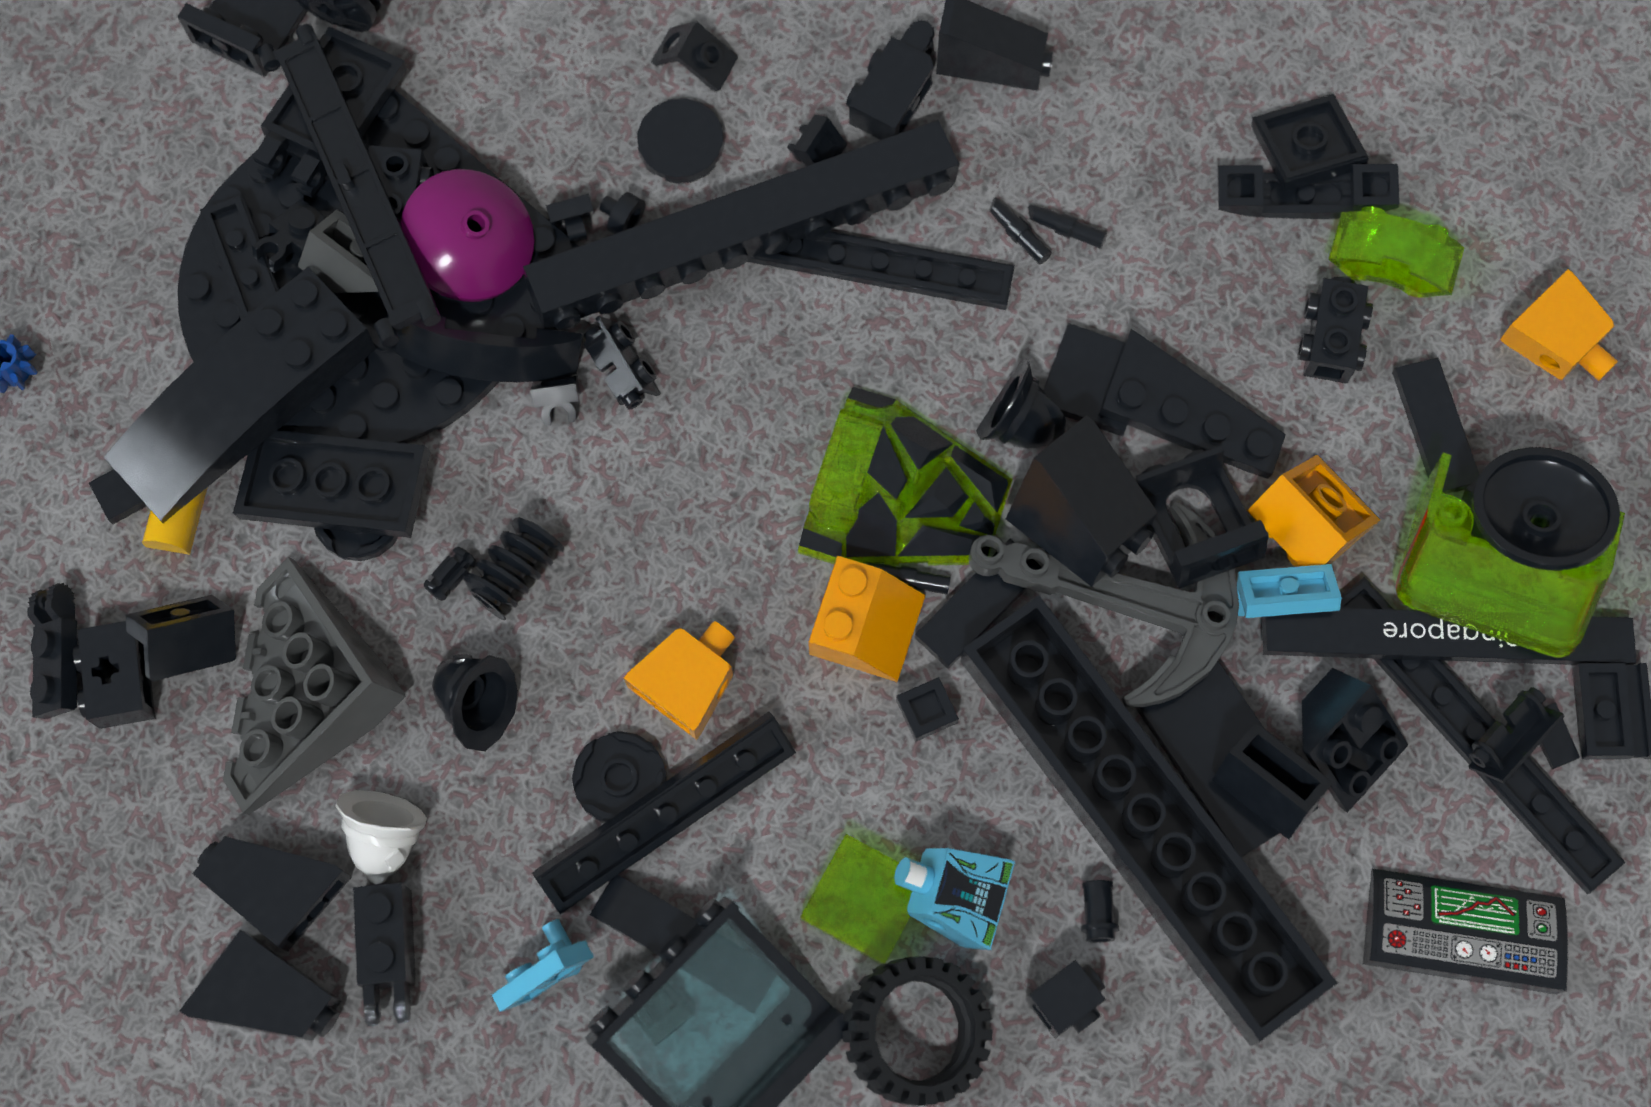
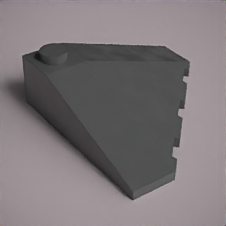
[223,557,406,815]

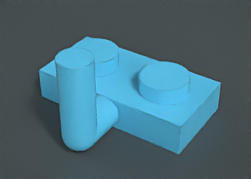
[492,919,594,1012]

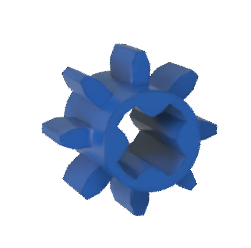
[0,334,38,393]

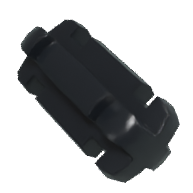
[424,547,476,601]

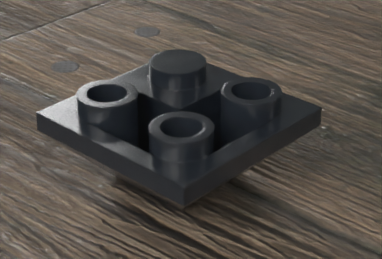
[1302,668,1408,812]

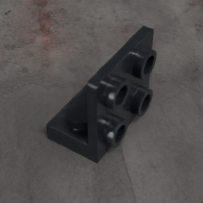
[177,0,307,77]

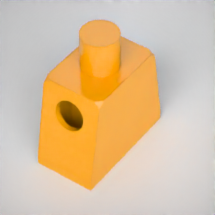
[1500,269,1618,381]
[624,621,735,740]

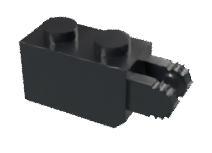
[846,19,934,140]
[353,883,416,1027]

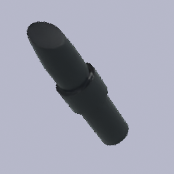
[989,197,1052,265]
[1028,205,1107,249]
[867,563,951,595]

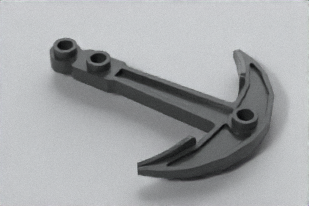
[968,502,1239,708]

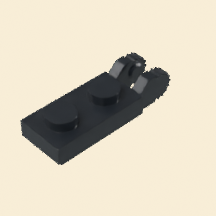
[27,583,77,719]

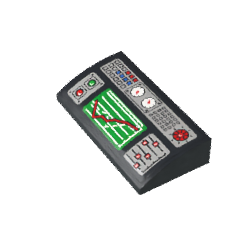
[1363,869,1568,994]

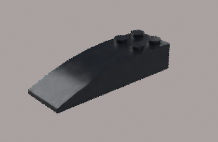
[104,267,376,523]

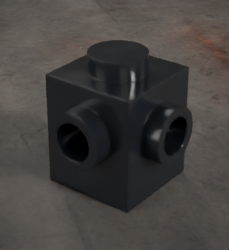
[1025,959,1106,1039]

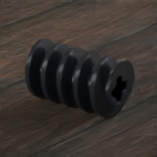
[464,517,564,620]

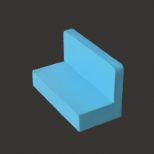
[1237,564,1342,618]

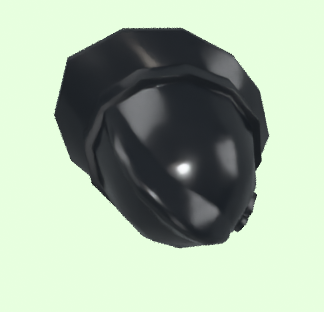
[976,359,1066,449]
[432,654,518,752]

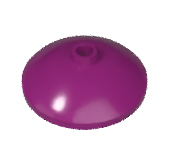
[400,169,534,302]

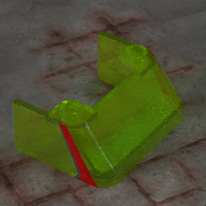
[1396,452,1625,658]

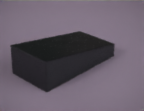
[1540,702,1580,770]

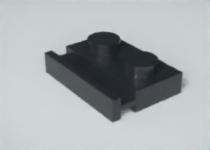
[1573,663,1651,760]

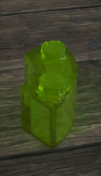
[1329,206,1465,298]

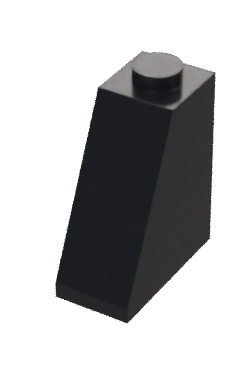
[936,0,1054,91]
[192,836,352,952]
[179,930,342,1041]

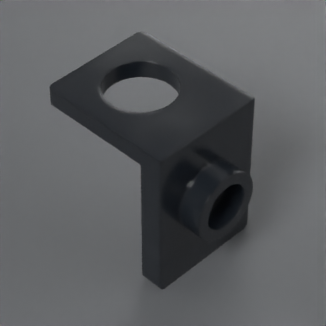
[651,21,738,91]

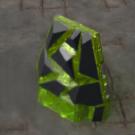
[798,387,1013,566]

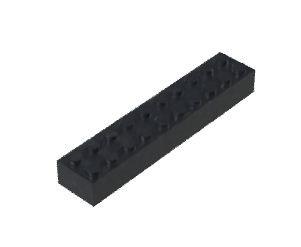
[960,595,1338,1047]

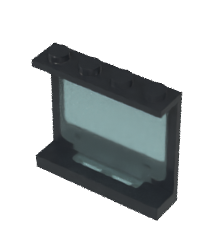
[585,896,848,1107]

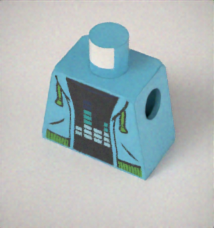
[894,848,1015,950]

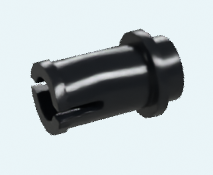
[1081,880,1119,943]

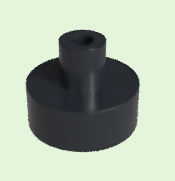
[599,192,646,234]

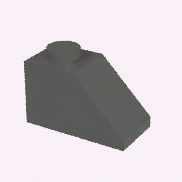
[298,209,378,293]

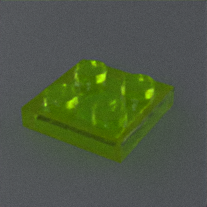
[800,834,912,964]

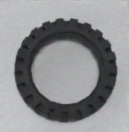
[842,956,993,1106]

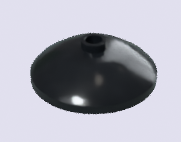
[1472,447,1620,570]

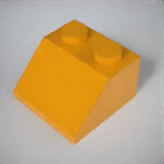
[1247,455,1381,567]
[808,555,925,682]

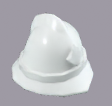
[336,790,427,885]

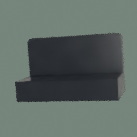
[126,595,236,681]

